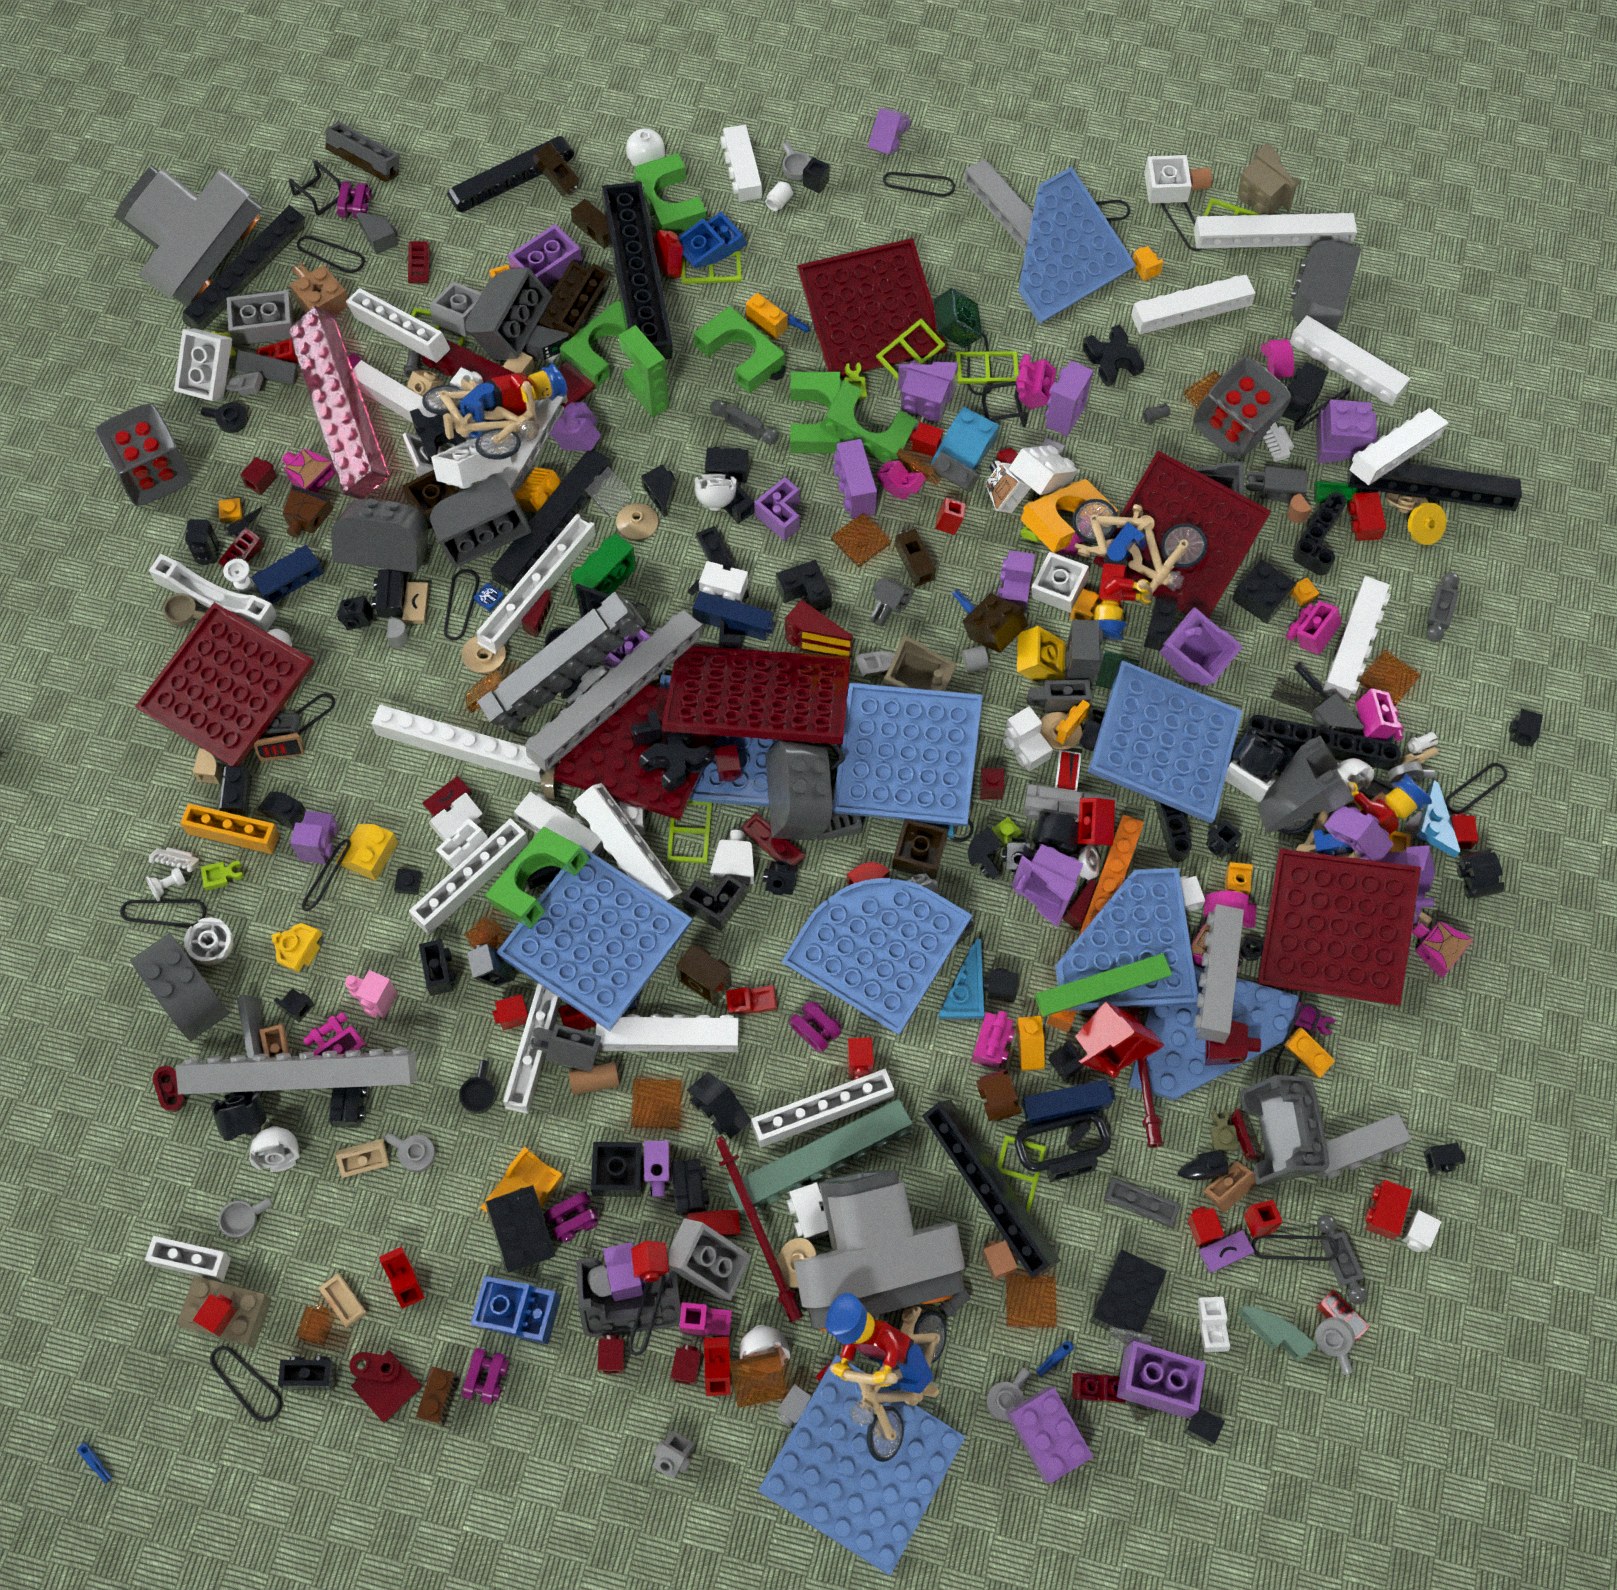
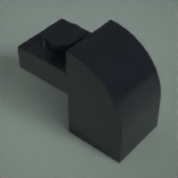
[968,827,1004,881]

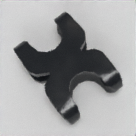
[1082,325,1144,387]
[410,400,466,462]
[639,732,715,792]

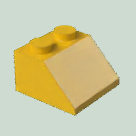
[1016,626,1065,680]
[336,824,398,881]

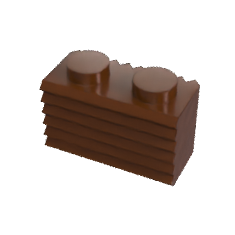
[416,1367,459,1427]

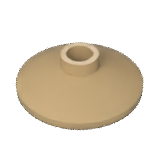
[1386,493,1429,513]
[616,503,658,541]
[462,636,506,673]
[1040,712,1082,750]
[777,1238,818,1288]

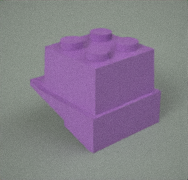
[898,361,958,421]
[1316,399,1377,463]
[1160,608,1242,686]
[1011,844,1083,927]
[1381,845,1436,925]

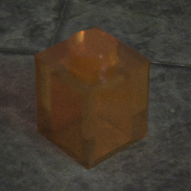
[464,917,503,949]
[296,1305,335,1347]

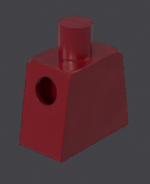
[1205,1020,1261,1066]

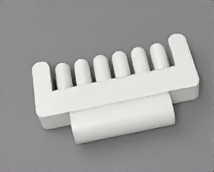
[1263,422,1294,462]
[149,847,199,872]

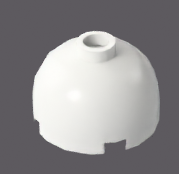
[626,128,665,166]
[695,474,737,511]
[1331,758,1374,804]
[184,917,234,966]
[250,1126,300,1172]
[739,1325,790,1373]

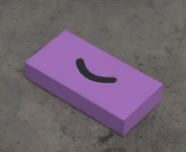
[1199,1230,1254,1274]

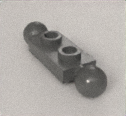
[710,400,778,445]
[1426,572,1459,642]
[1317,1215,1368,1304]

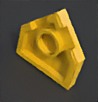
[271,923,322,973]

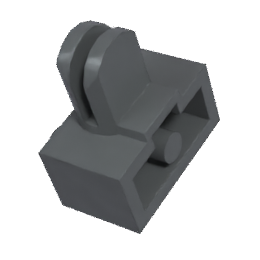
[870,578,915,627]

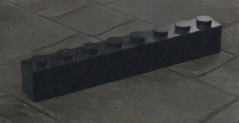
[183,204,305,330]
[490,449,612,591]
[1347,455,1522,511]
[922,1099,1061,1279]

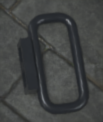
[1014,1112,1111,1183]

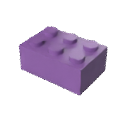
[508,224,582,288]
[1045,361,1094,437]
[833,439,877,519]
[1117,1341,1206,1419]
[1005,1387,1093,1483]

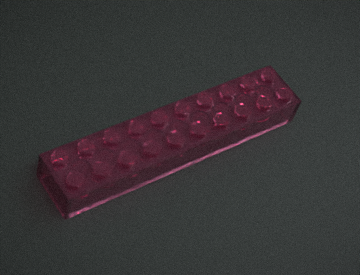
[288,306,390,499]

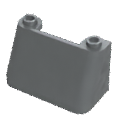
[1239,1075,1330,1185]
[576,1248,681,1337]

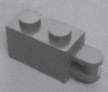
[1246,466,1307,502]
[1026,680,1091,712]
[530,1024,601,1072]

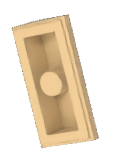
[336,1139,390,1178]

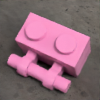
[345,970,398,1018]

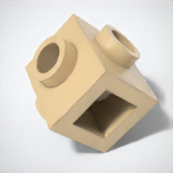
[407,370,443,401]

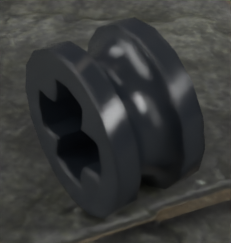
[1241,938,1263,961]

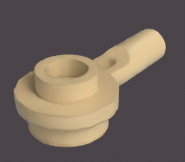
[1398,747,1438,765]

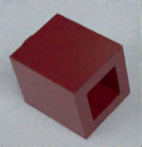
[240,457,277,495]
[714,745,741,782]
[979,768,1004,800]
[597,1335,625,1374]
[670,1345,702,1386]

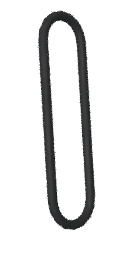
[269,693,335,738]
[1445,763,1508,814]
[1273,1003,1320,1076]
[1251,1234,1339,1261]
[629,1274,665,1356]

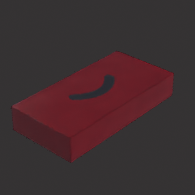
[422,776,472,817]

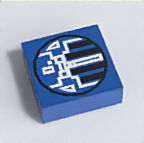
[473,583,504,612]

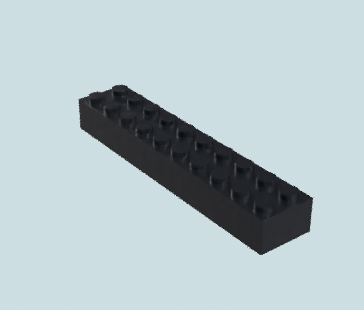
[602,182,673,360]

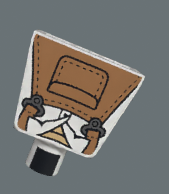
[986,461,1031,513]

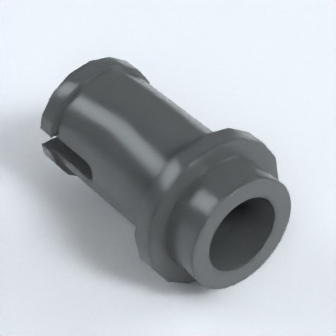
[403,350,421,377]
[1142,403,1170,424]
[939,1290,971,1318]

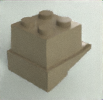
[1238,142,1300,215]
[884,635,957,692]

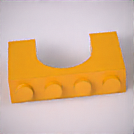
[1020,478,1119,553]

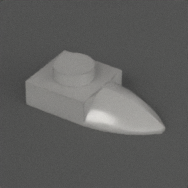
[225,372,263,396]
[855,651,894,678]

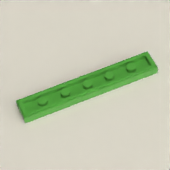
[1034,953,1172,1018]

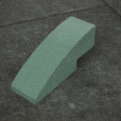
[1237,1305,1316,1362]

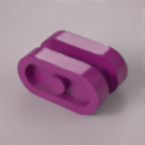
[337,181,372,219]
[788,1001,841,1053]
[543,1191,600,1243]
[462,1348,509,1405]

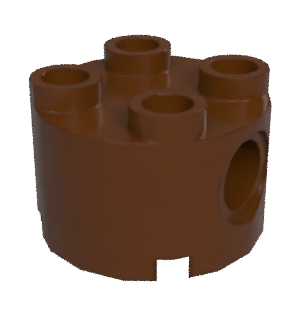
[976,1068,1022,1122]

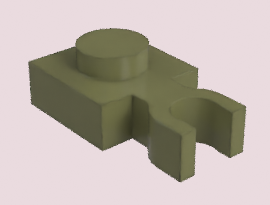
[1210,1109,1239,1152]

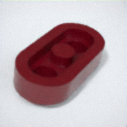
[152,1066,186,1113]
[349,1352,401,1383]

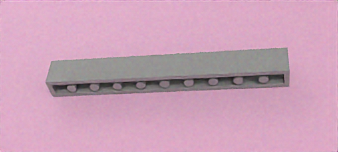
[525,610,702,772]
[176,1048,418,1094]

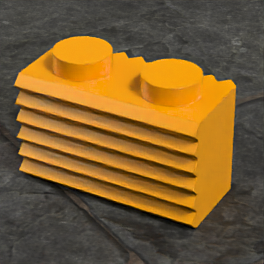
[746,293,788,340]
[514,467,562,513]

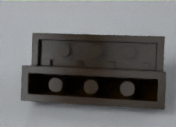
[536,260,611,339]

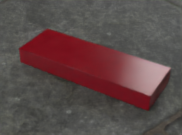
[741,813,805,866]

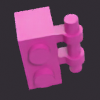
[1016,354,1056,410]
[1286,601,1342,655]
[1356,688,1404,741]
[971,1011,1016,1070]
[303,1012,366,1055]

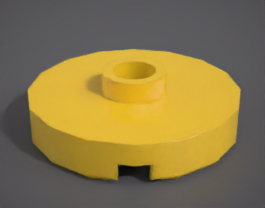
[1407,502,1447,545]

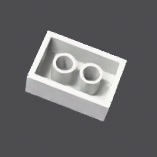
[174,328,232,401]
[431,436,512,489]
[1009,445,1079,495]

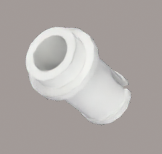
[1407,732,1438,754]

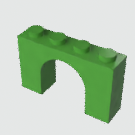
[633,153,707,234]
[560,300,626,388]
[694,306,785,394]
[618,325,669,417]
[790,372,844,453]
[820,380,917,463]
[485,826,590,929]

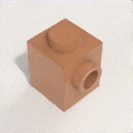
[982,1239,1018,1281]

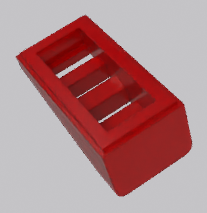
[257,338,301,363]

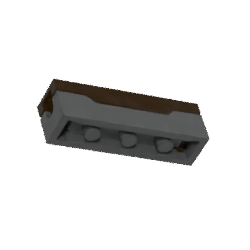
[325,122,400,182]

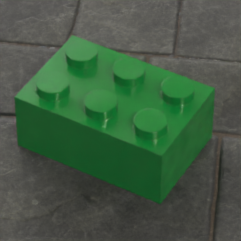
[571,533,636,599]

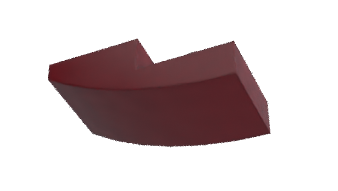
[1072,1372,1126,1403]

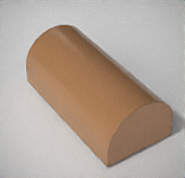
[260,1023,290,1058]
[568,1062,620,1095]

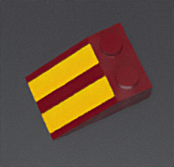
[785,600,853,658]

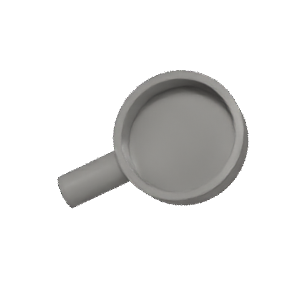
[782,142,811,180]
[566,665,608,705]
[1388,762,1435,784]
[384,1132,436,1173]
[218,1198,273,1239]
[1315,1317,1355,1375]
[986,1368,1031,1422]

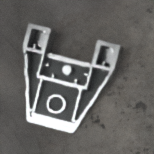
[1257,735,1354,833]

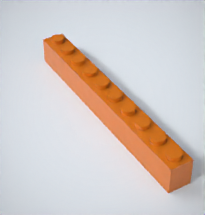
[1047,815,1144,1032]

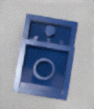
[678,211,747,268]
[470,1276,561,1345]

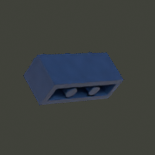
[250,545,324,604]

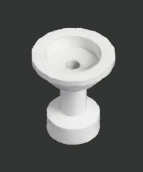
[223,559,252,592]
[145,867,186,901]

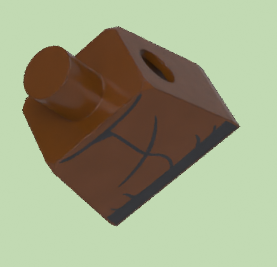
[283,485,333,538]

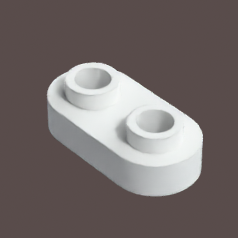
[1078,845,1101,880]

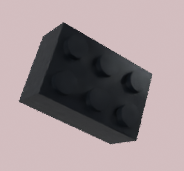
[484,1185,556,1273]
[1089,1249,1167,1342]

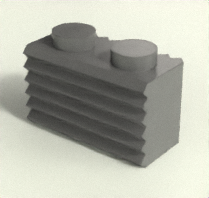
[931,451,980,492]

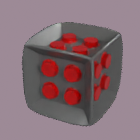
[1193,357,1292,460]
[95,403,192,506]

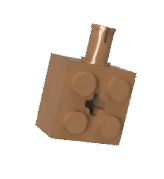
[290,263,348,326]

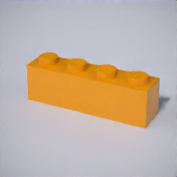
[180,803,280,855]

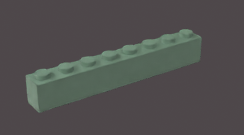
[727,1099,913,1216]

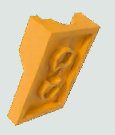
[480,1147,564,1214]

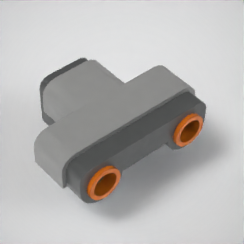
[114,165,263,307]
[794,1170,965,1331]

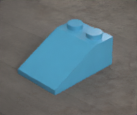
[930,406,999,471]

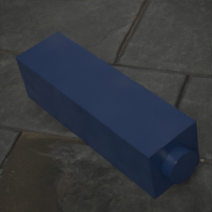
[692,591,776,641]
[1021,1079,1115,1126]

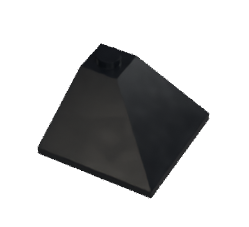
[575,584,650,631]

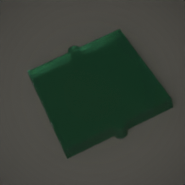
[1096,651,1140,690]

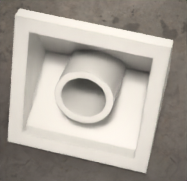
[403,433,443,477]
[1225,757,1279,803]

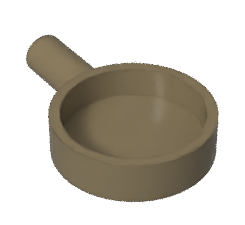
[163,594,205,626]
[541,761,559,800]

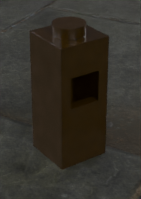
[532,142,580,197]
[571,199,610,249]
[895,529,936,587]

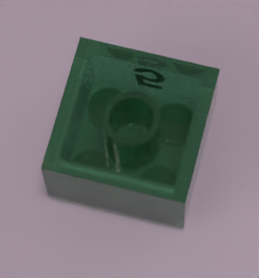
[933,288,982,348]

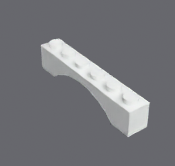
[149,554,277,632]

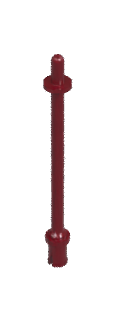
[1129,1007,1163,1148]
[716,1137,804,1323]

